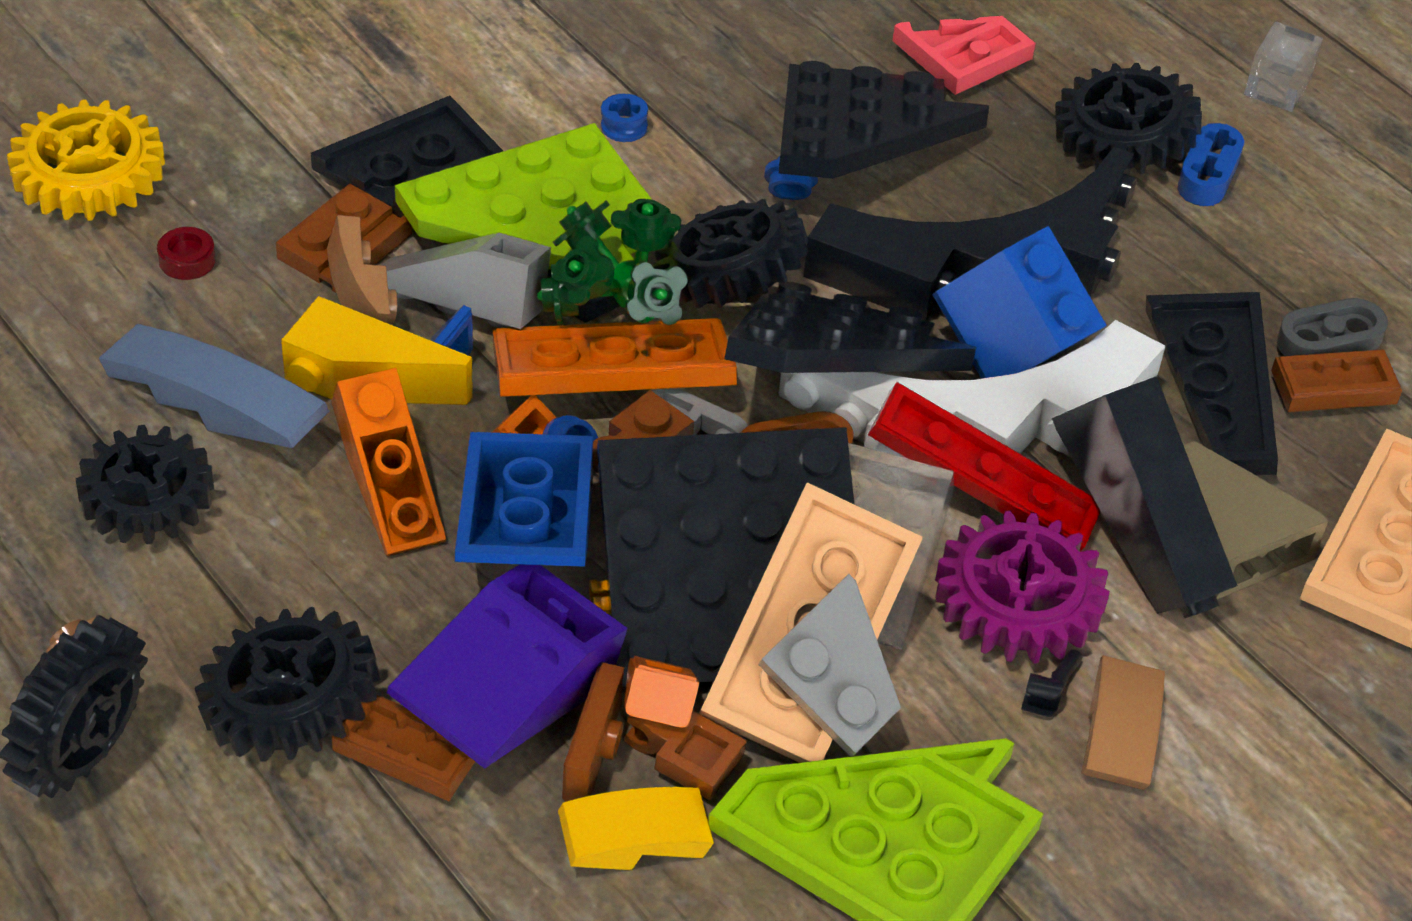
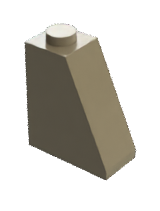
[1184,441,1328,599]

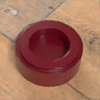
[157,227,216,280]

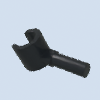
[1021,649,1083,717]

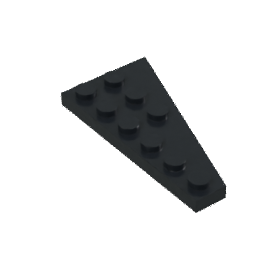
[311,95,620,323]

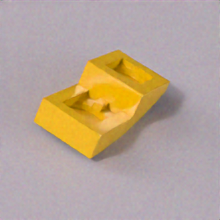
[558,787,714,870]

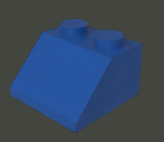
[932,226,1107,379]

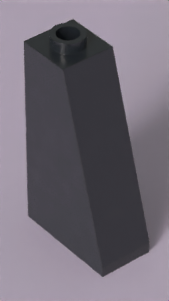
[1052,376,1238,618]

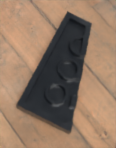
[1146,292,1278,475]

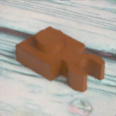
[593,390,694,469]

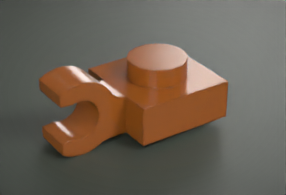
[624,711,747,801]

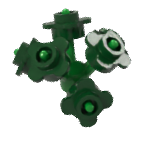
[537,199,687,325]

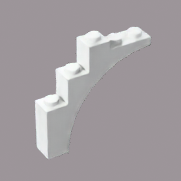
[778,320,1165,492]

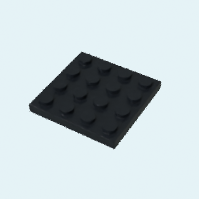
[597,427,855,692]

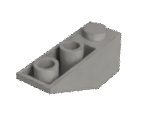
[381,233,551,329]

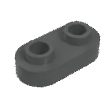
[1277,298,1388,356]

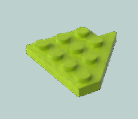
[395,123,670,269]
[708,738,1044,921]

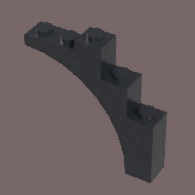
[803,147,1137,321]

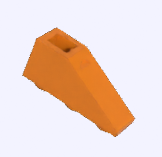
[331,368,447,557]

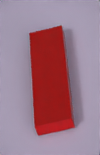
[868,382,1100,552]

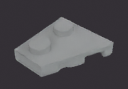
[758,574,901,757]

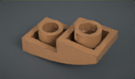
[327,215,397,324]
[1081,655,1165,790]

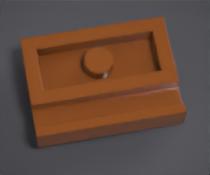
[276,184,412,293]

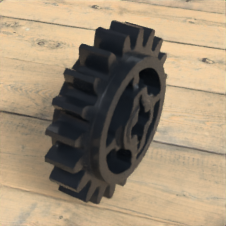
[1055,63,1202,174]
[653,199,809,309]
[195,607,381,762]
[0,615,148,798]

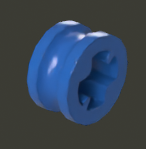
[601,93,648,142]

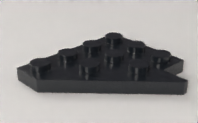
[778,61,989,179]
[724,281,977,373]

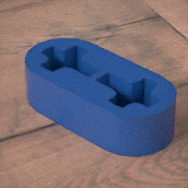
[1177,123,1244,206]

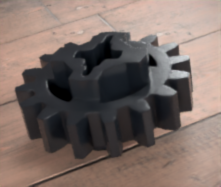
[76,425,214,544]

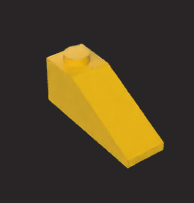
[281,296,473,405]

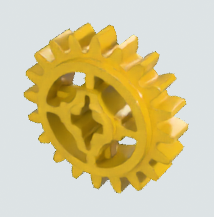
[7,99,165,221]

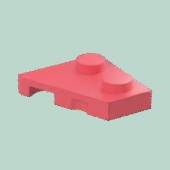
[892,16,1036,95]

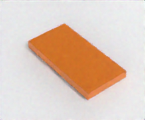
[493,318,737,397]

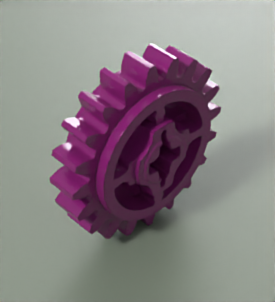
[935,511,1110,664]

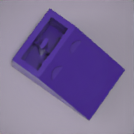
[387,564,628,769]

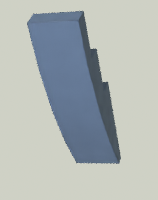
[99,324,330,448]

